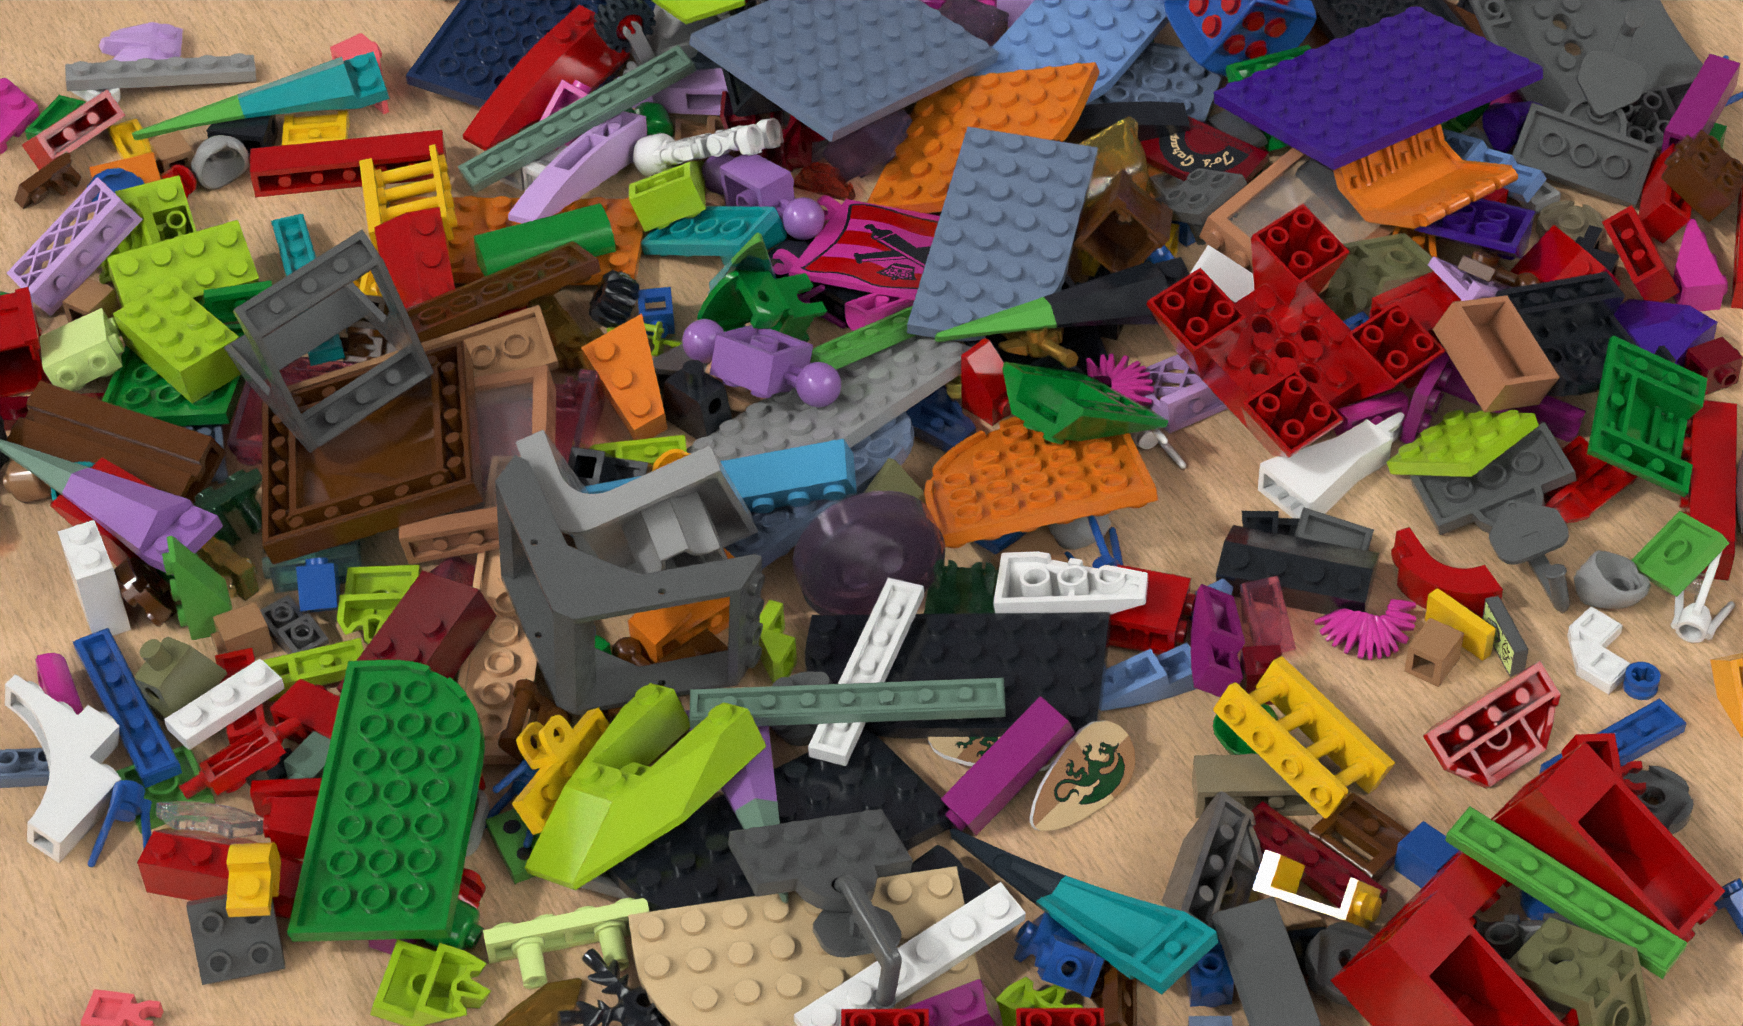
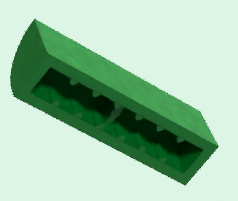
[473,203,616,277]

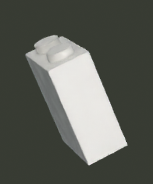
[58,520,131,636]

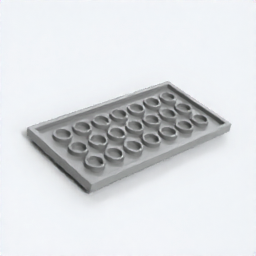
[687,335,972,461]

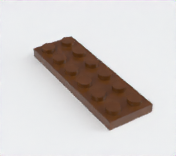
[406,241,601,343]

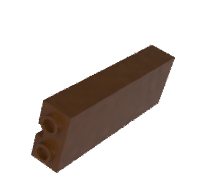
[6,381,226,507]

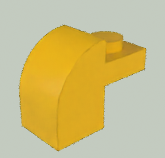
[226,842,281,917]

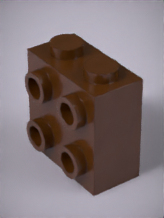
[1660,129,1743,223]

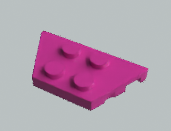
[0,78,40,154]

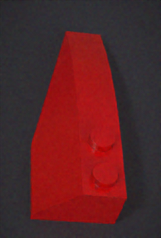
[463,4,630,151]
[137,826,303,919]

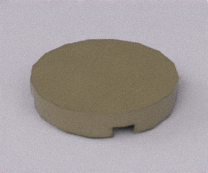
[1536,200,1604,242]

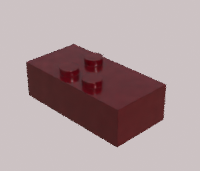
[337,570,497,694]

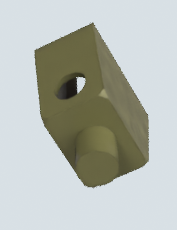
[135,637,227,722]

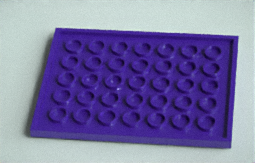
[1213,6,1543,170]

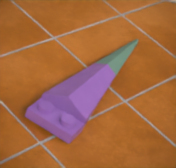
[0,439,223,576]
[685,710,789,903]

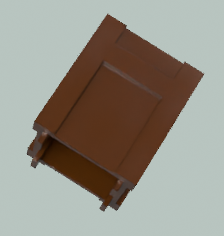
[1073,168,1173,273]

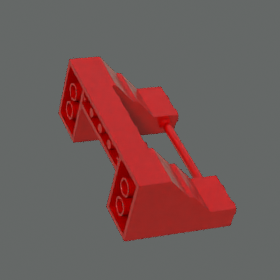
[1330,742,1725,1026]

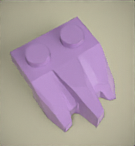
[99,22,183,61]

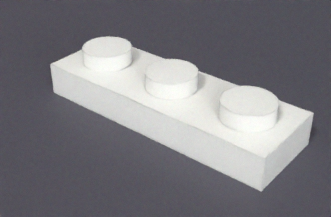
[164,659,285,750]

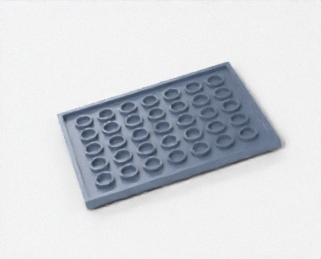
[689,0,999,142]

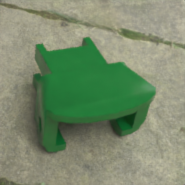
[697,270,827,342]

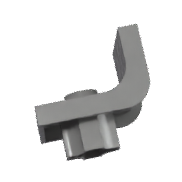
[516,430,758,575]

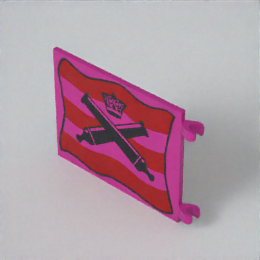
[773,195,940,301]

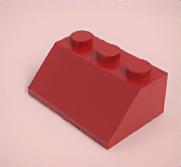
[374,207,455,309]

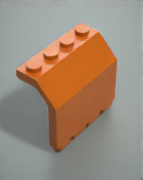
[1333,124,1518,229]

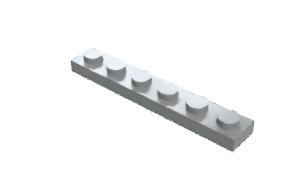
[65,53,256,91]

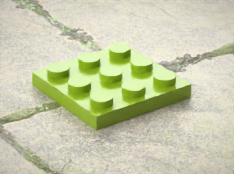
[1387,409,1539,477]

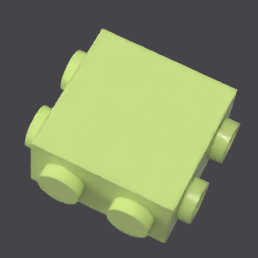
[40,308,125,392]

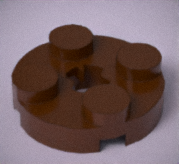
[114,557,178,627]

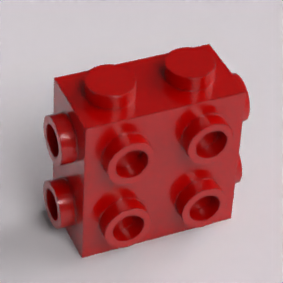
[1109,564,1196,655]

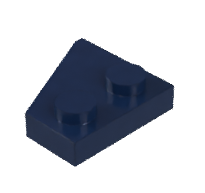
[906,385,976,453]

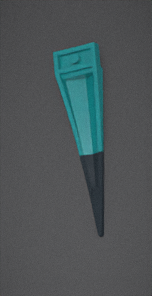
[950,828,1218,994]

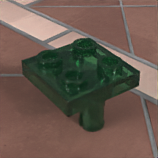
[192,468,262,552]
[924,559,999,614]

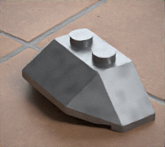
[1162,791,1263,939]

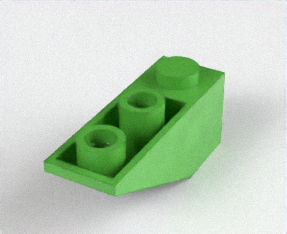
[162,536,233,640]

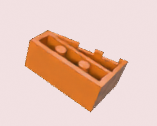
[581,313,668,440]
[628,547,735,664]

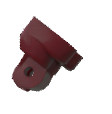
[720,91,825,172]

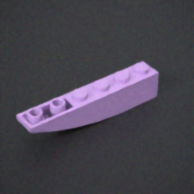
[617,68,785,115]
[508,111,647,224]

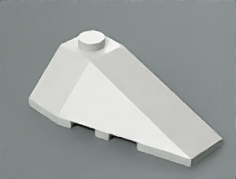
[993,551,1148,614]

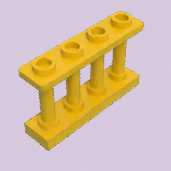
[359,144,458,253]
[1213,656,1395,818]

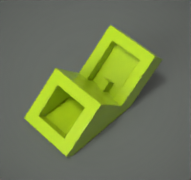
[759,600,797,683]

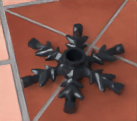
[557,948,666,1026]

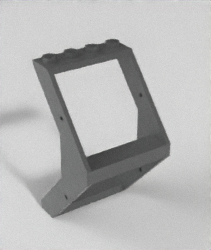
[224,229,434,453]
[495,455,765,715]

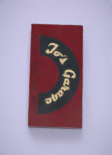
[1126,115,1270,184]

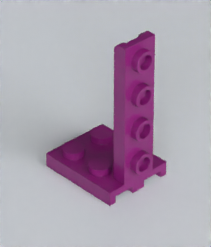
[1399,344,1586,444]

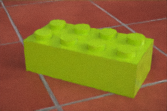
[107,220,259,308]
[113,280,241,404]

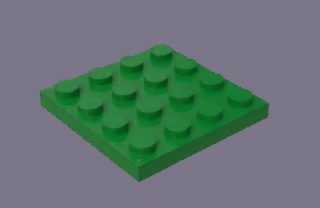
[102,324,246,427]

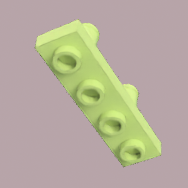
[483,898,649,989]

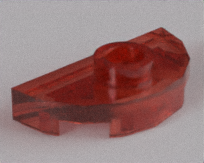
[793,162,856,201]

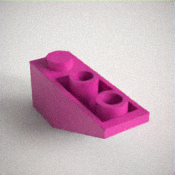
[1672,219,1728,311]

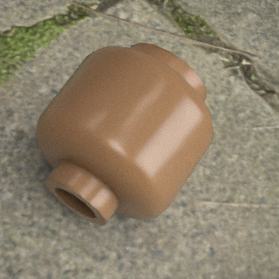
[3,460,52,503]

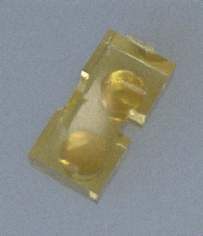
[196,536,259,601]

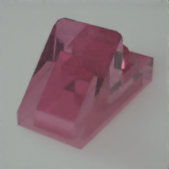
[1240,576,1296,653]

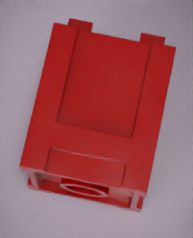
[1369,271,1461,389]
[0,287,52,397]

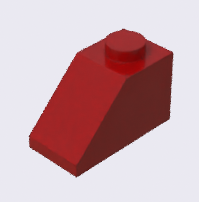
[961,338,1011,426]

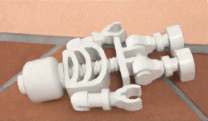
[633,118,784,177]

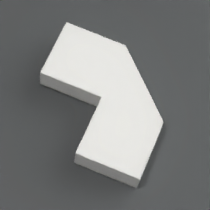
[1567,606,1631,695]

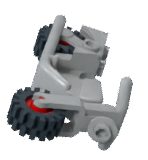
[594,0,768,75]

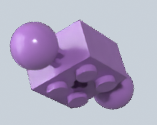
[702,154,825,240]
[682,319,841,408]

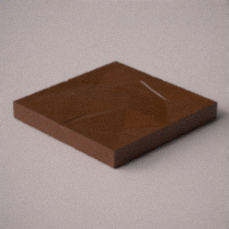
[262,340,484,565]

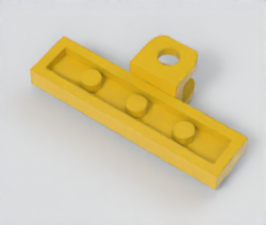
[511,707,610,835]

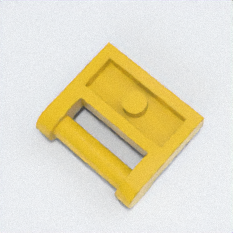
[282,110,350,145]

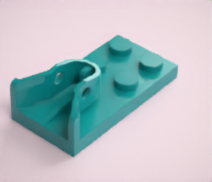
[641,206,787,266]

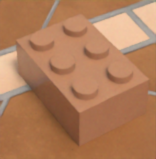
[1433,296,1560,413]

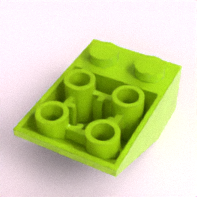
[629,160,706,232]
[115,175,196,241]

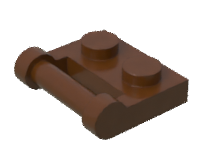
[498,679,573,763]
[1308,792,1410,883]

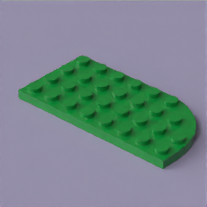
[287,660,485,942]

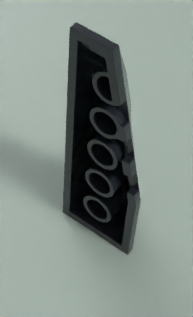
[1063,101,1190,151]

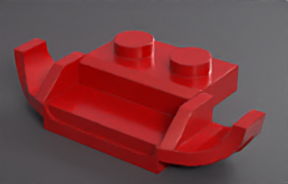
[1545,435,1638,523]

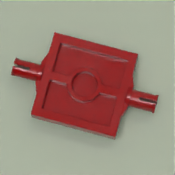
[179,714,303,800]

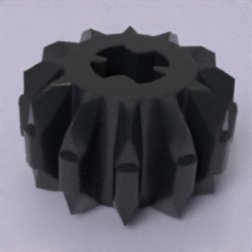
[589,269,639,328]

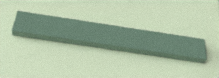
[458,45,696,193]
[689,678,1006,729]

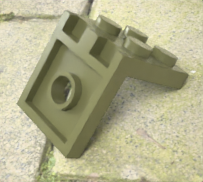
[1323,233,1433,321]
[1507,917,1652,1026]

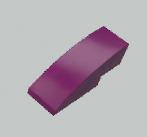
[1191,584,1245,697]

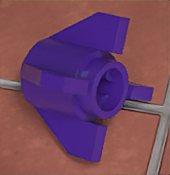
[1482,101,1543,153]

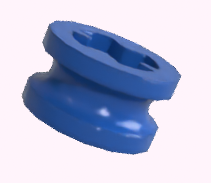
[1623,662,1661,700]

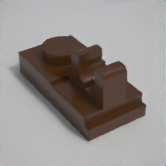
[14,151,81,209]
[1090,960,1137,1026]

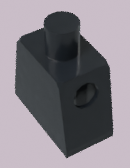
[206,115,278,154]
[663,360,732,439]

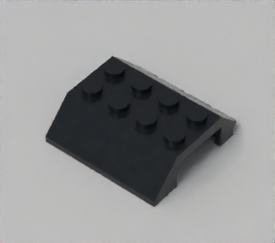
[1495,272,1676,396]

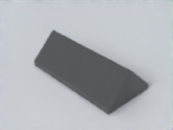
[1212,897,1321,1026]

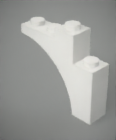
[5,674,121,863]

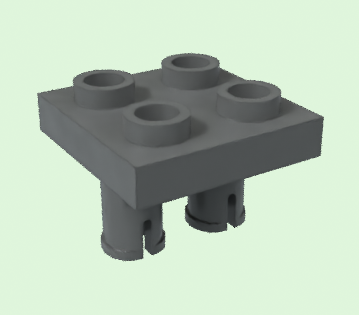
[1160,168,1247,245]
[186,894,285,985]

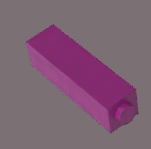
[1661,54,1741,153]
[941,696,1075,836]

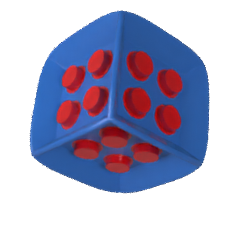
[1164,0,1317,77]

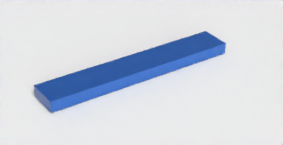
[73,628,182,788]

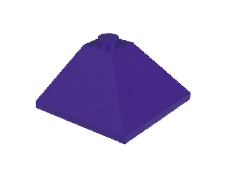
[1415,199,1536,260]
[1614,299,1718,367]

